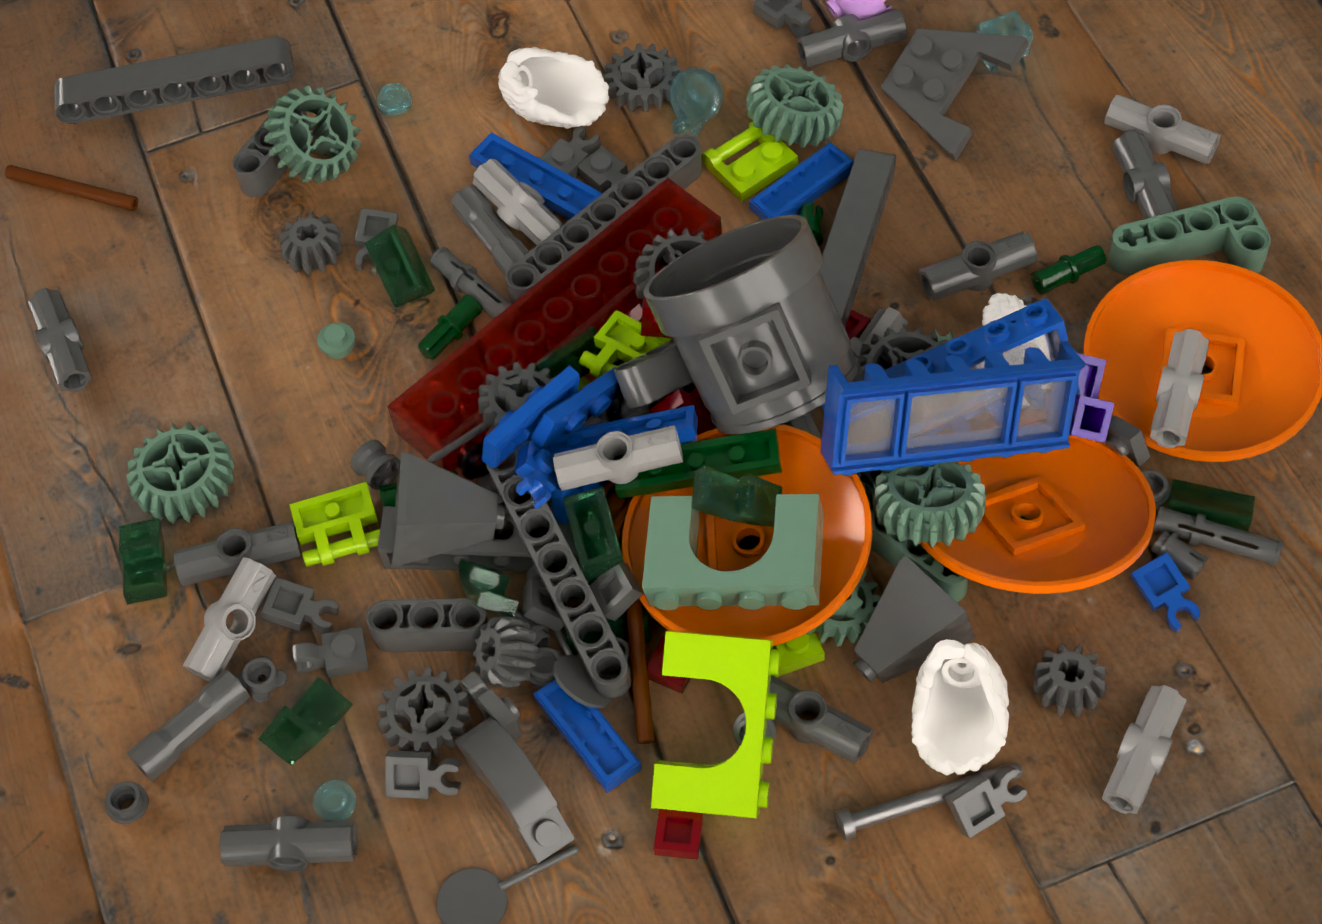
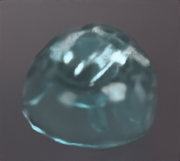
[670,66,724,136]

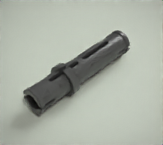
[430,247,523,331]
[1153,505,1283,566]

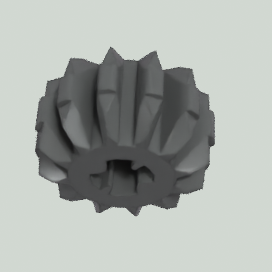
[279,211,343,276]
[472,616,539,688]
[1033,643,1107,718]

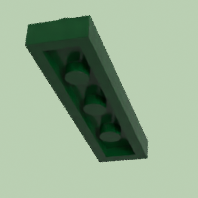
[613,428,782,499]

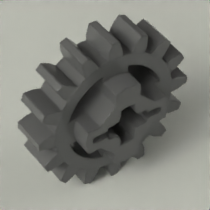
[604,43,681,112]
[478,362,555,441]
[377,667,471,757]

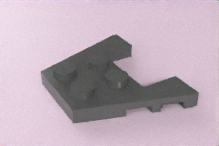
[881,28,1029,161]

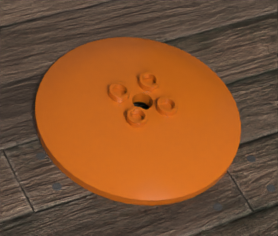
[1083,260,1322,462]
[919,421,1156,594]
[622,424,873,646]

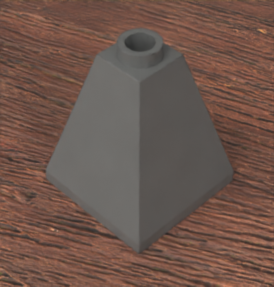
[392,452,505,566]
[853,555,975,683]

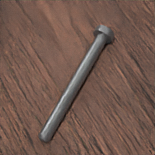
[835,762,1023,841]

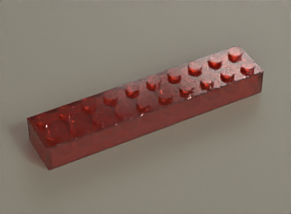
[387,177,722,471]

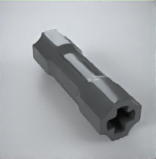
[451,185,529,276]
[127,669,250,782]

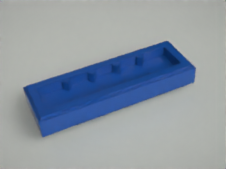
[749,142,854,220]
[482,365,580,469]
[531,367,620,449]
[533,679,642,793]

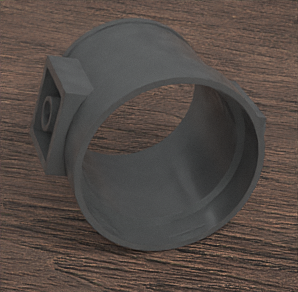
[643,215,860,434]

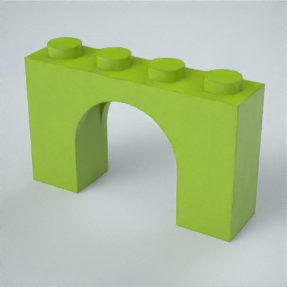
[651,630,781,818]

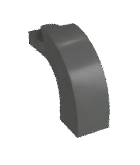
[454,717,575,863]

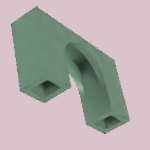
[642,494,824,610]

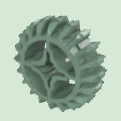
[746,64,844,148]
[263,85,362,184]
[126,422,235,525]
[872,461,986,548]

